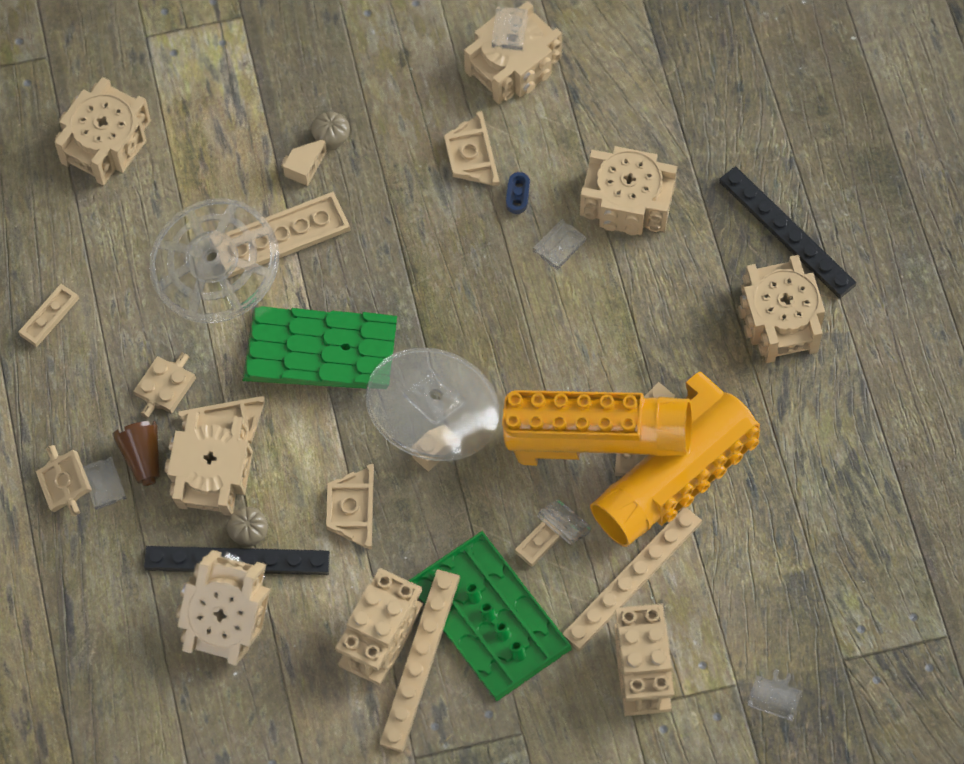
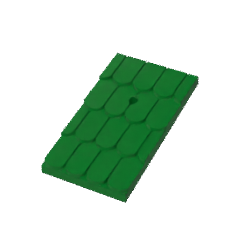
[242,306,397,390]
[408,531,572,702]

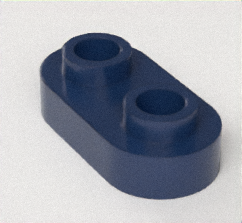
[506,172,530,214]

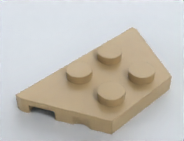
[444,111,499,186]
[178,396,265,444]
[326,464,374,549]

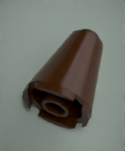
[112,421,160,486]

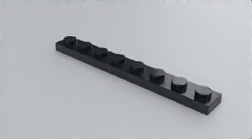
[719,166,857,299]
[144,546,330,575]

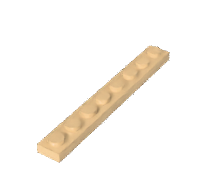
[562,507,702,652]
[380,569,460,753]

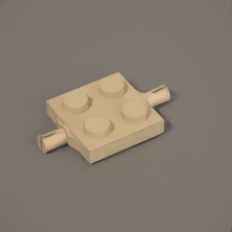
[133,352,196,418]
[36,445,92,516]

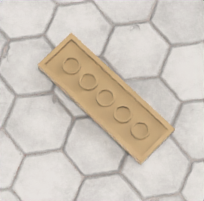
[212,192,350,278]

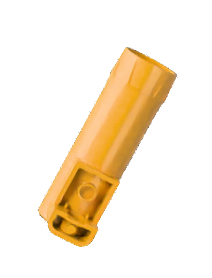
[590,372,760,547]
[502,390,692,466]

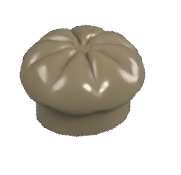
[311,111,350,150]
[227,507,268,547]

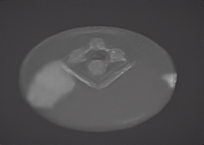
[366,348,499,461]

